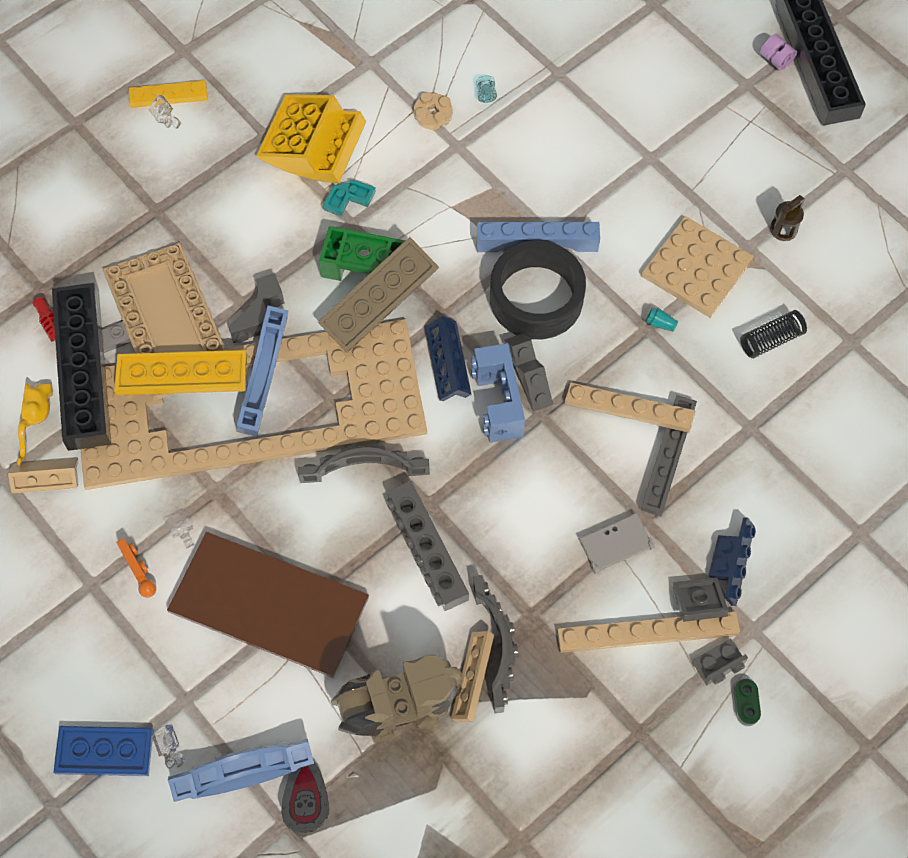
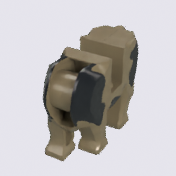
[331,655,463,743]

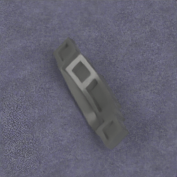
[298,444,430,483]
[473,575,518,714]

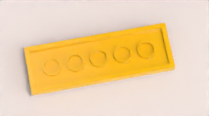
[114,350,247,395]

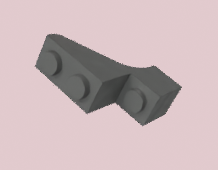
[229,273,285,343]
[504,333,553,411]

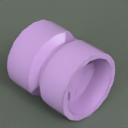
[760,34,797,71]

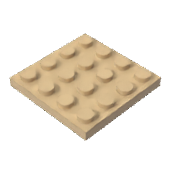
[641,216,754,318]

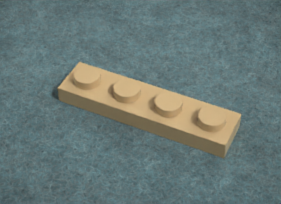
[451,631,494,722]

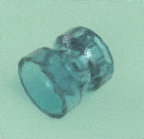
[476,75,497,103]

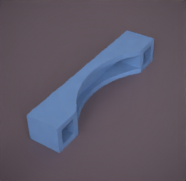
[477,222,600,252]
[236,306,289,437]

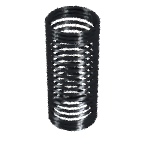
[740,310,807,359]

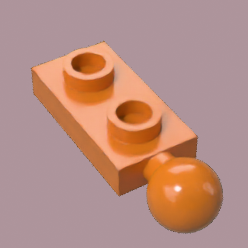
[116,538,157,598]

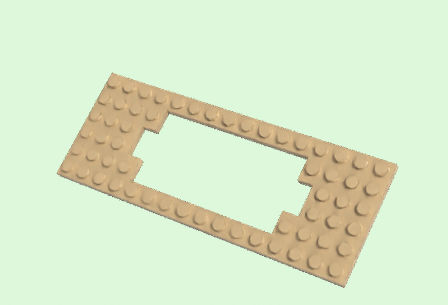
[80,319,427,490]

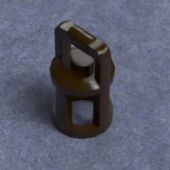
[770,195,805,241]

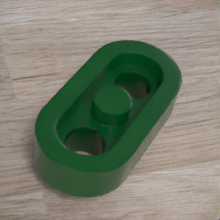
[734,679,761,726]

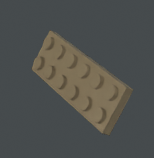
[318,237,439,353]

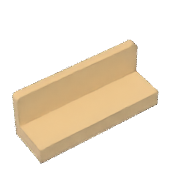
[8,458,79,493]

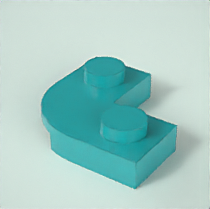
[323,180,376,216]

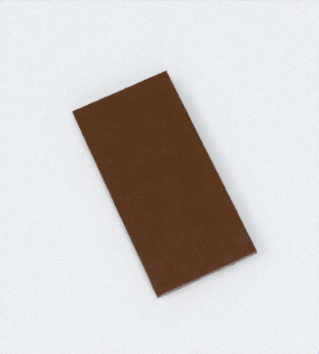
[167,531,369,678]

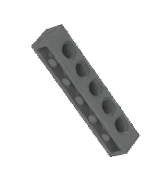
[386,481,469,611]

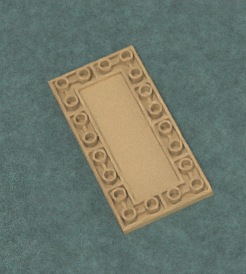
[103,243,226,401]

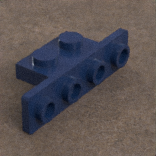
[709,517,756,606]

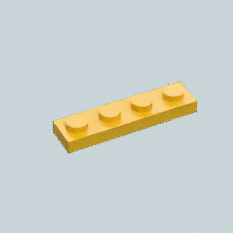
[129,80,208,108]

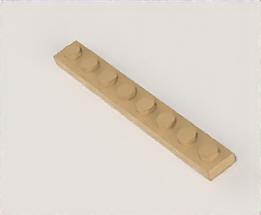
[557,611,740,653]

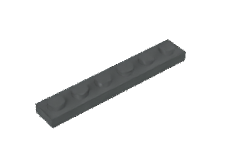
[641,395,697,517]

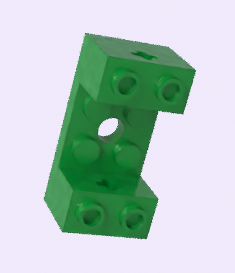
[319,226,406,281]

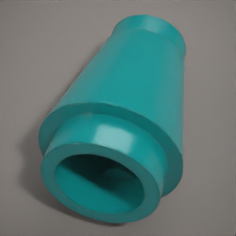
[646,307,678,332]

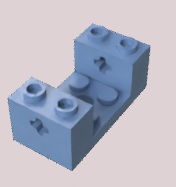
[471,343,525,443]

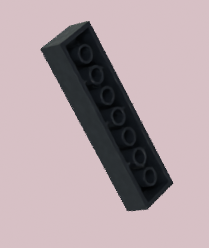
[775,0,866,126]
[52,283,112,451]

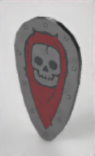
[281,762,329,833]

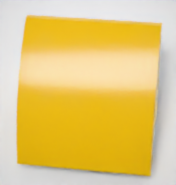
[256,94,367,184]

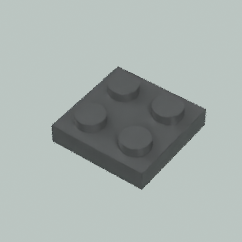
[673,577,729,622]

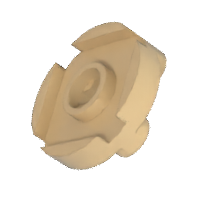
[414,92,453,130]

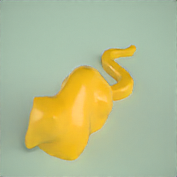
[17,383,53,466]

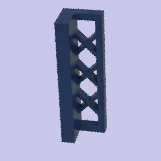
[425,316,472,402]

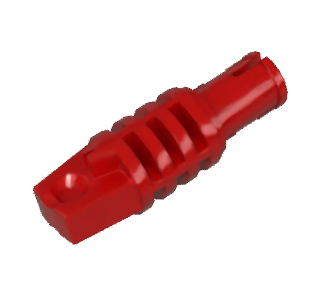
[32,297,55,342]

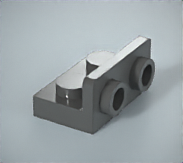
[692,639,748,686]

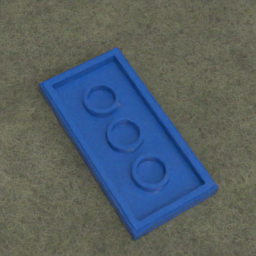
[53,726,154,776]

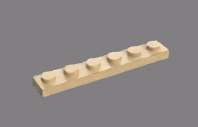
[565,383,695,433]

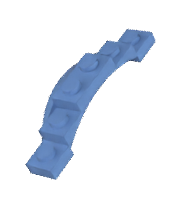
[168,739,314,802]

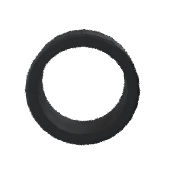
[490,241,586,340]

